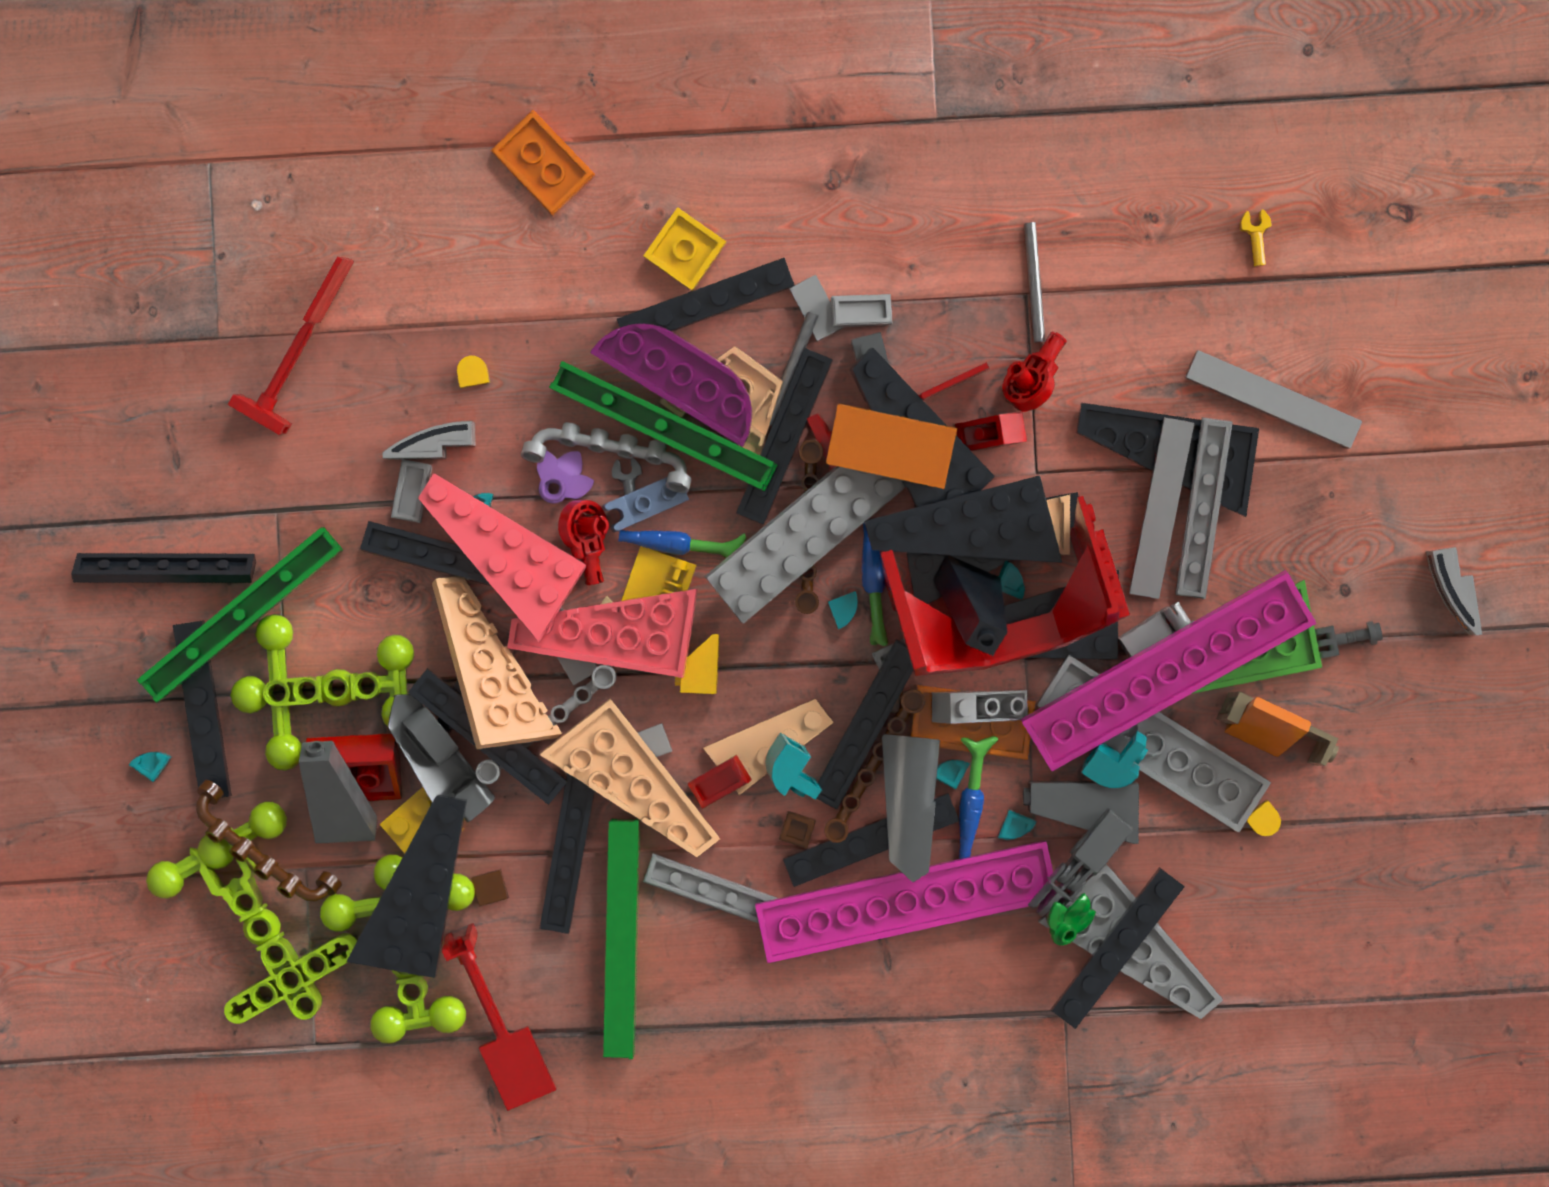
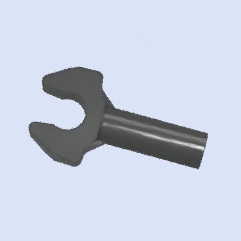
[612,458,643,495]

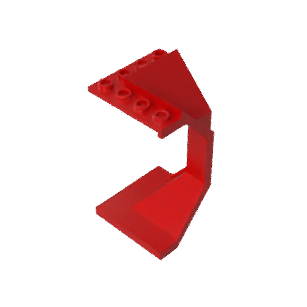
[880,496,1130,676]

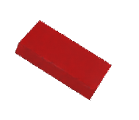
[687,755,752,809]

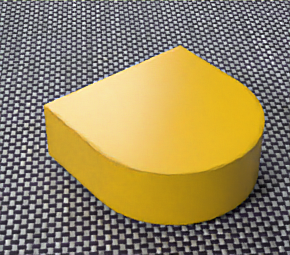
[457,355,490,388]
[1246,800,1281,836]

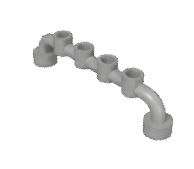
[521,422,692,493]
[476,665,617,784]

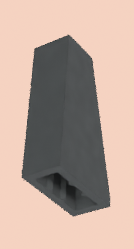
[299,741,378,844]
[1023,781,1139,844]

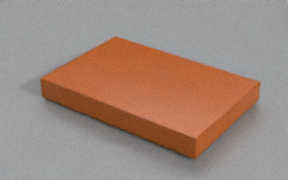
[490,110,595,216]
[1224,697,1311,757]

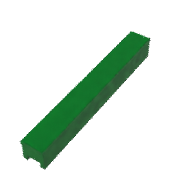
[549,361,778,491]
[137,527,343,703]
[603,818,640,1060]

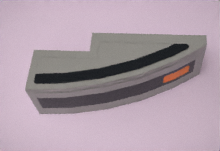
[382,421,476,460]
[1425,547,1482,635]

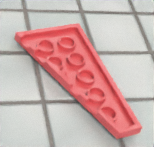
[418,473,586,642]
[507,589,698,678]

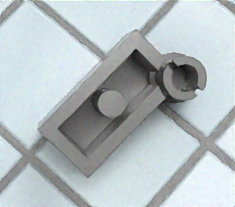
[1118,601,1194,658]

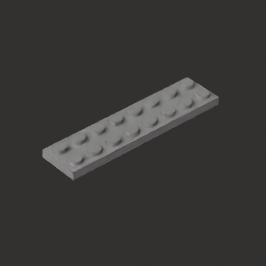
[704,466,905,624]
[1036,655,1271,832]

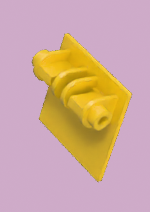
[621,546,697,601]

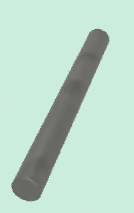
[1024,222,1046,343]
[770,311,819,426]

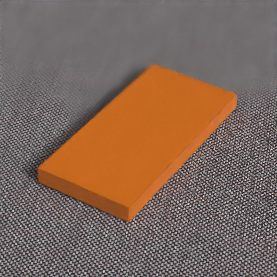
[826,404,957,489]
[910,685,1036,760]

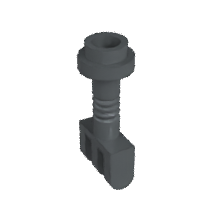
[1315,621,1383,659]

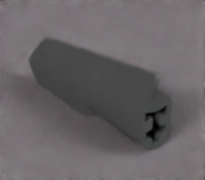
[388,694,495,823]
[882,734,940,882]

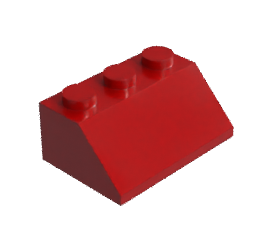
[306,734,402,801]

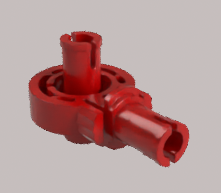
[1002,331,1067,412]
[558,500,609,586]

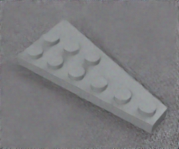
[1038,864,1223,1019]

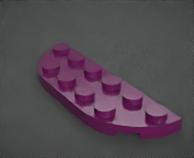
[590,324,752,447]

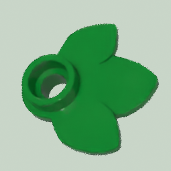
[1047,893,1096,946]

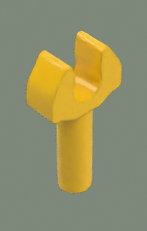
[1240,209,1272,267]

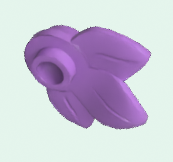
[537,451,594,503]

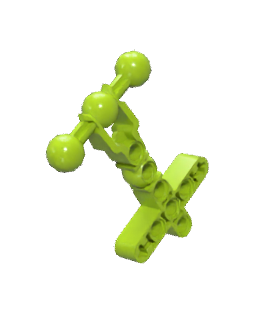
[146,801,357,1024]

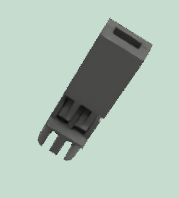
[1028,808,1133,921]

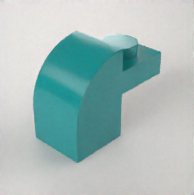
[1081,730,1148,788]
[765,733,822,800]

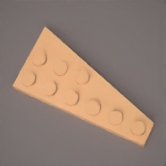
[432,577,562,749]
[539,698,720,857]

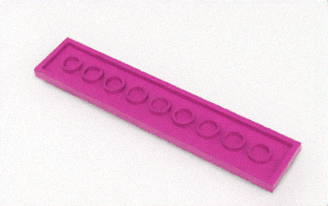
[1021,570,1317,771]
[755,840,1053,963]

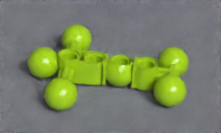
[230,614,414,771]
[320,854,475,1044]

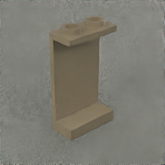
[1216,692,1339,766]

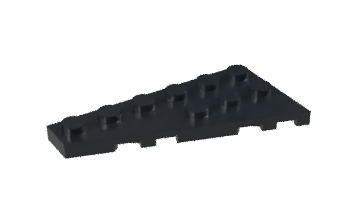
[850,348,995,508]
[864,475,1062,563]
[346,795,467,978]

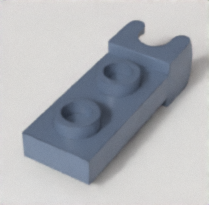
[602,477,689,532]

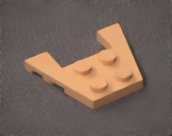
[660,346,784,455]

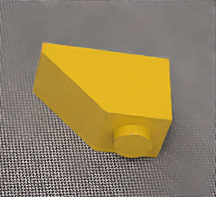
[675,634,720,694]

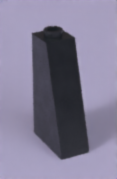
[934,555,1008,656]

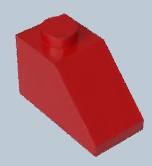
[955,412,1027,451]

